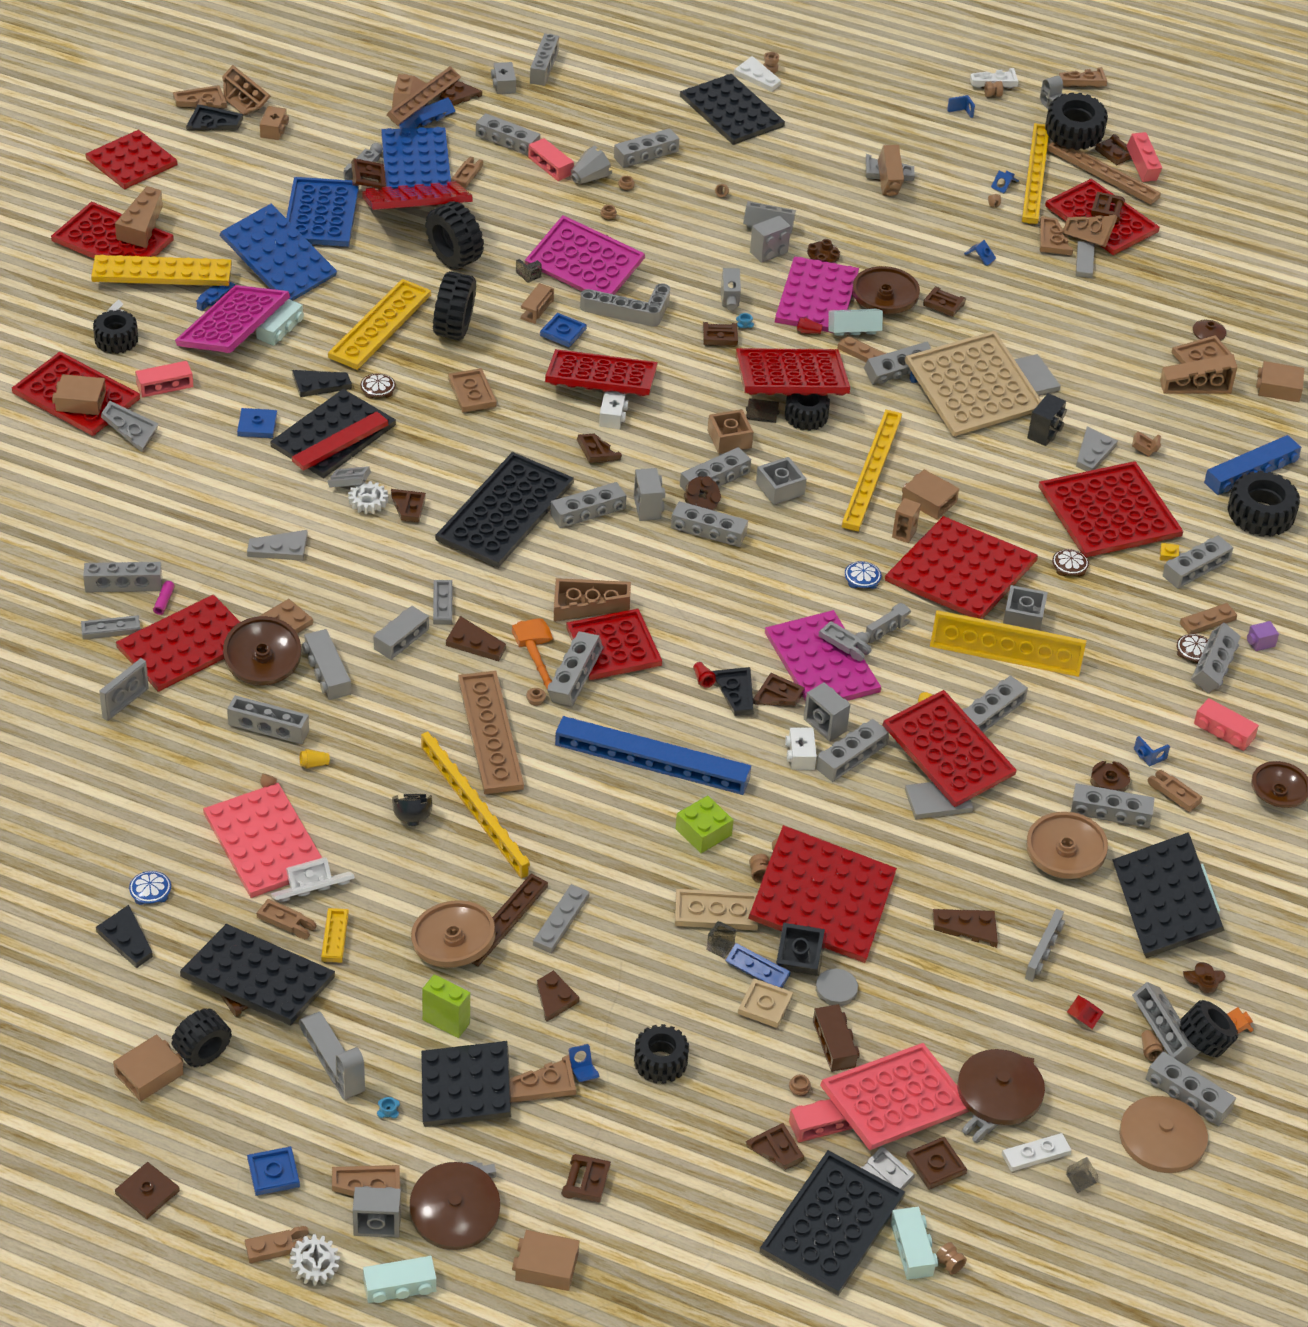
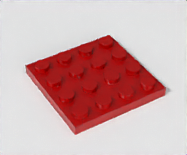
[85,130,178,190]
[566,608,662,680]

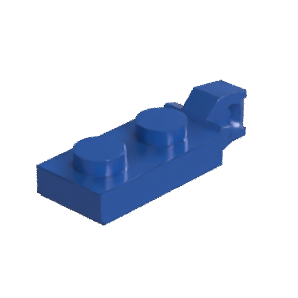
[196,282,235,311]

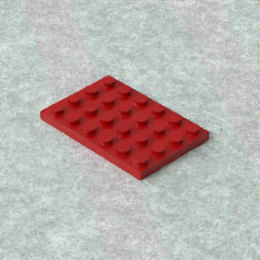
[1045,179,1160,255]
[51,201,174,259]
[545,349,658,396]
[12,352,141,436]
[116,594,240,692]
[882,690,1017,807]

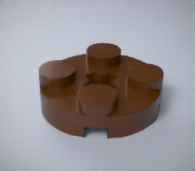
[684,476,721,510]
[1090,761,1131,792]

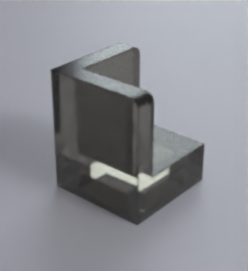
[516,259,542,283]
[706,921,736,959]
[1066,1157,1098,1193]

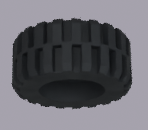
[1045,92,1108,150]
[425,201,484,269]
[433,271,476,340]
[1227,471,1300,537]

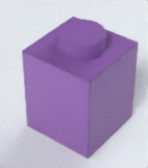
[1247,621,1279,651]

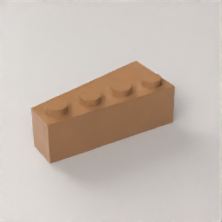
[115,186,163,248]

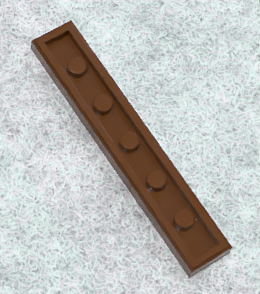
[472,874,548,967]

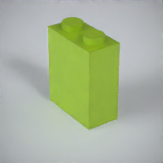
[422,974,471,1038]

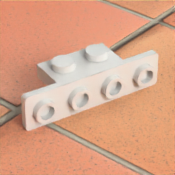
[271,857,355,902]

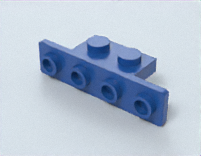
[399,98,455,129]

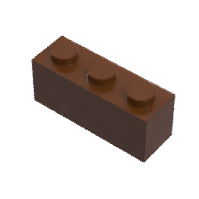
[813,1004,860,1072]

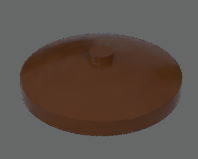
[852,266,920,314]
[223,616,301,686]
[957,1049,1045,1125]
[410,1162,500,1250]

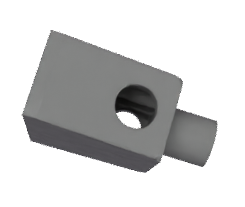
[720,268,741,310]

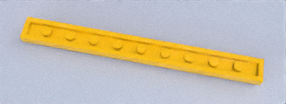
[1021,123,1048,224]
[841,409,902,532]
[421,731,530,879]

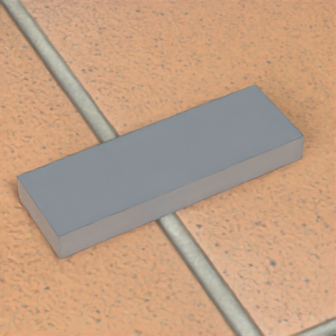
[1076,241,1094,278]
[433,580,452,625]
[81,615,140,639]

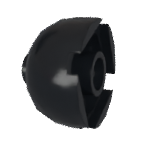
[392,793,432,826]

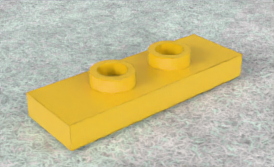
[321,908,349,963]

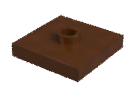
[906,1136,967,1190]
[115,1162,180,1219]

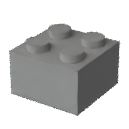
[750,216,791,263]
[756,457,807,505]
[634,468,665,521]
[1003,585,1048,631]
[804,683,850,742]
[353,1186,401,1238]

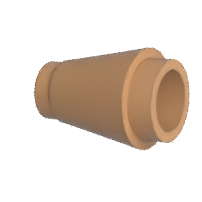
[1141,1030,1164,1062]

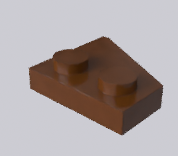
[440,81,482,106]
[577,433,622,463]
[391,489,426,523]
[753,673,805,706]
[537,970,580,1022]
[746,1123,805,1170]

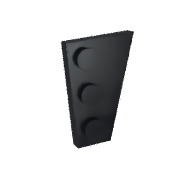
[186,104,243,131]
[292,370,352,397]
[713,667,754,716]
[96,905,153,968]

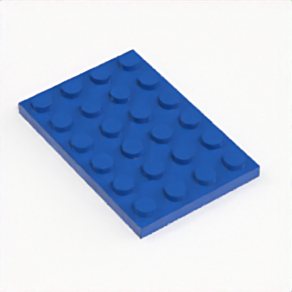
[381,127,451,189]
[286,177,360,247]
[219,203,337,301]

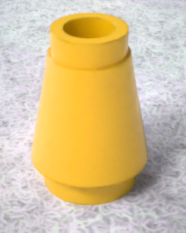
[299,749,330,769]

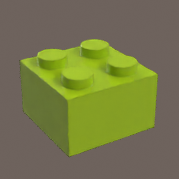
[675,795,734,853]

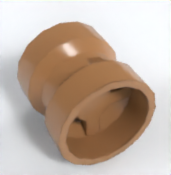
[763,52,779,73]
[984,81,1003,97]
[749,854,770,882]
[936,1242,967,1275]

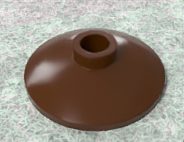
[1192,319,1226,341]

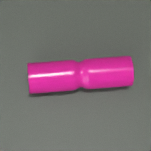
[153,581,175,615]

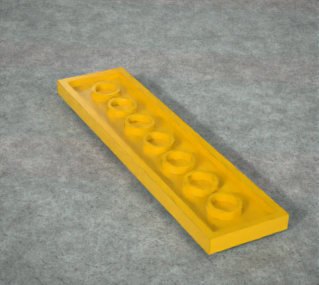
[91,255,232,286]
[328,279,431,370]
[930,610,1087,677]

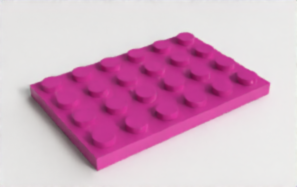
[525,215,645,295]
[775,256,859,333]
[175,285,290,353]
[765,610,881,702]

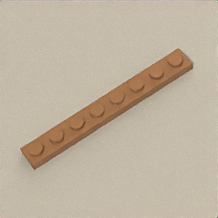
[387,66,461,126]
[1047,142,1161,205]

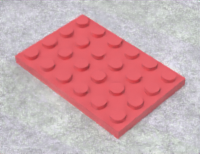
[203,783,322,898]
[820,1043,970,1150]

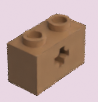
[260,106,289,140]
[892,498,921,544]

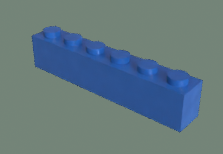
[1204,435,1302,495]

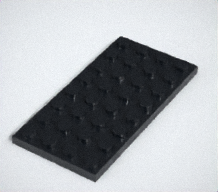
[435,452,574,568]

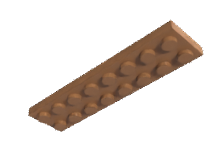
[458,670,524,794]

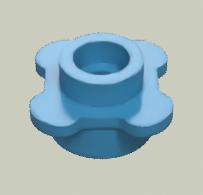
[736,313,754,328]
[377,1097,400,1119]

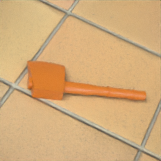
[512,618,553,689]

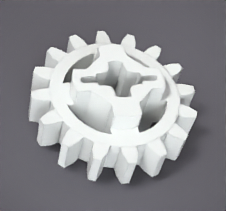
[348,481,388,514]
[289,1234,340,1286]

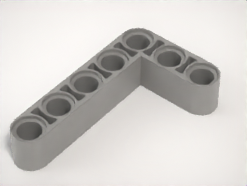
[580,283,670,327]
[299,1011,365,1100]

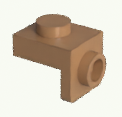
[1132,431,1161,457]

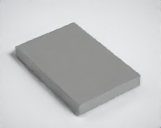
[1014,354,1061,395]
[99,658,149,721]
[905,782,973,819]

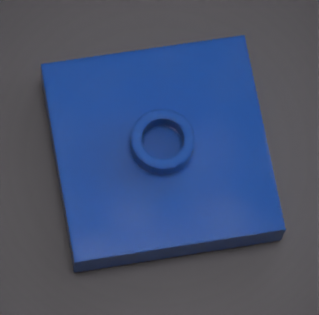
[540,313,587,348]
[237,408,277,438]
[247,1146,300,1196]

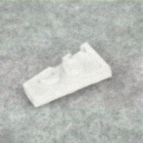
[734,56,781,92]
[970,68,1018,88]

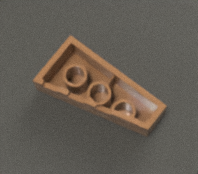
[1160,354,1238,394]
[554,578,631,622]

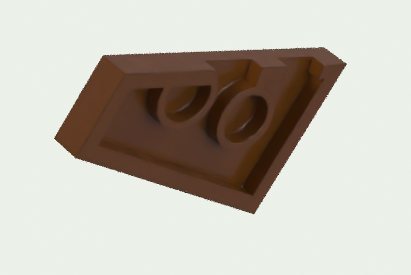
[446,616,506,662]
[932,909,998,948]

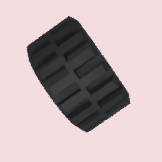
[93,310,138,354]
[785,393,830,431]
[1180,1000,1238,1058]
[171,1008,232,1067]
[634,1024,689,1084]

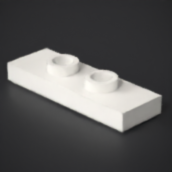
[1002,1133,1072,1172]

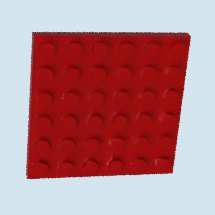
[362,181,473,210]
[736,348,850,396]
[1038,461,1183,557]
[885,516,1038,619]
[748,825,897,963]

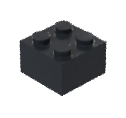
[1027,393,1067,446]
[776,923,826,976]

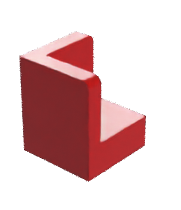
[1067,995,1104,1029]

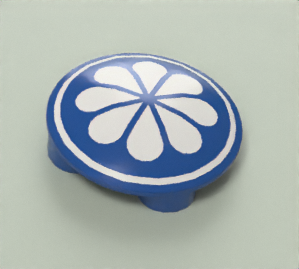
[845,561,881,589]
[129,871,171,905]

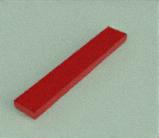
[292,412,388,471]

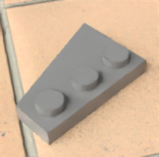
[866,154,915,181]
[101,401,158,452]
[1076,426,1118,471]
[247,530,308,561]

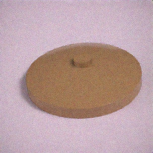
[1026,812,1108,879]
[411,900,496,968]
[1119,1096,1208,1173]

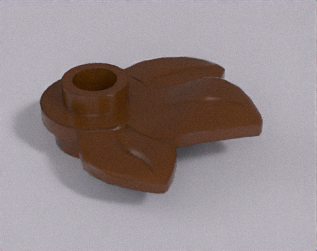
[1183,962,1226,993]

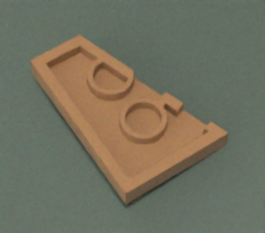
[1059,67,1107,87]
[1063,215,1118,247]
[1040,217,1073,255]
[510,1055,576,1103]

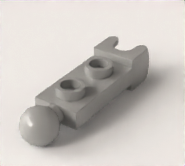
[343,143,383,180]
[855,603,911,644]

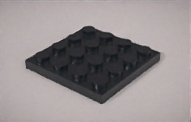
[421,1041,511,1127]

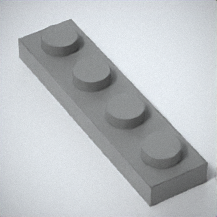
[533,884,589,954]
[1025,909,1065,982]

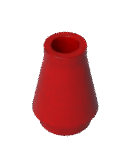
[797,317,823,334]
[693,662,716,688]

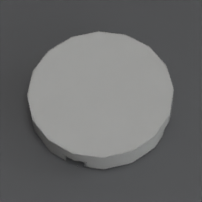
[816,969,858,1006]

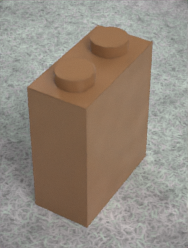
[877,145,904,196]
[1256,361,1305,402]
[52,374,106,415]
[902,469,960,520]
[113,1034,184,1102]
[512,1230,580,1291]

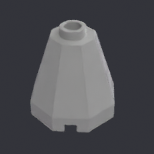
[571,146,612,185]

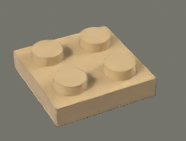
[738,979,793,1028]

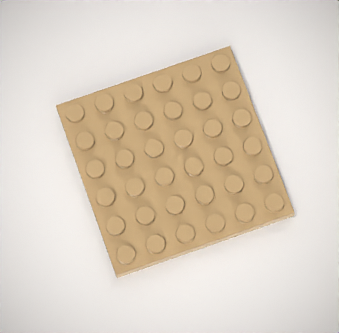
[905,331,1042,437]

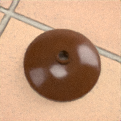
[1251,761,1308,808]

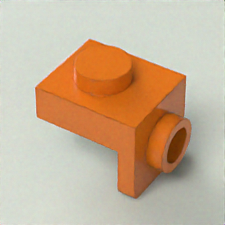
[1227,1007,1254,1034]

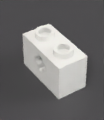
[599,391,628,429]
[785,728,817,770]

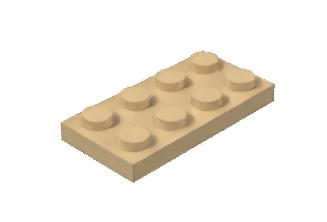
[675,889,758,931]

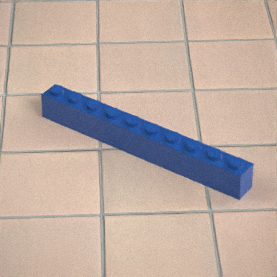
[555,716,751,795]

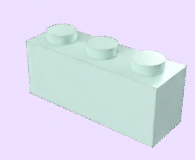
[256,299,304,346]
[829,309,883,336]
[890,1207,938,1280]
[363,1256,436,1303]

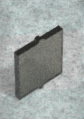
[746,398,780,423]

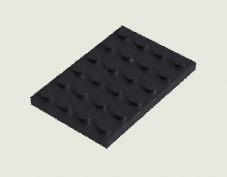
[680,74,785,145]
[270,389,396,479]
[1112,832,1225,958]
[180,923,335,1026]
[760,1150,905,1296]

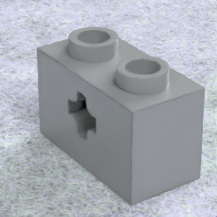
[491,62,516,94]

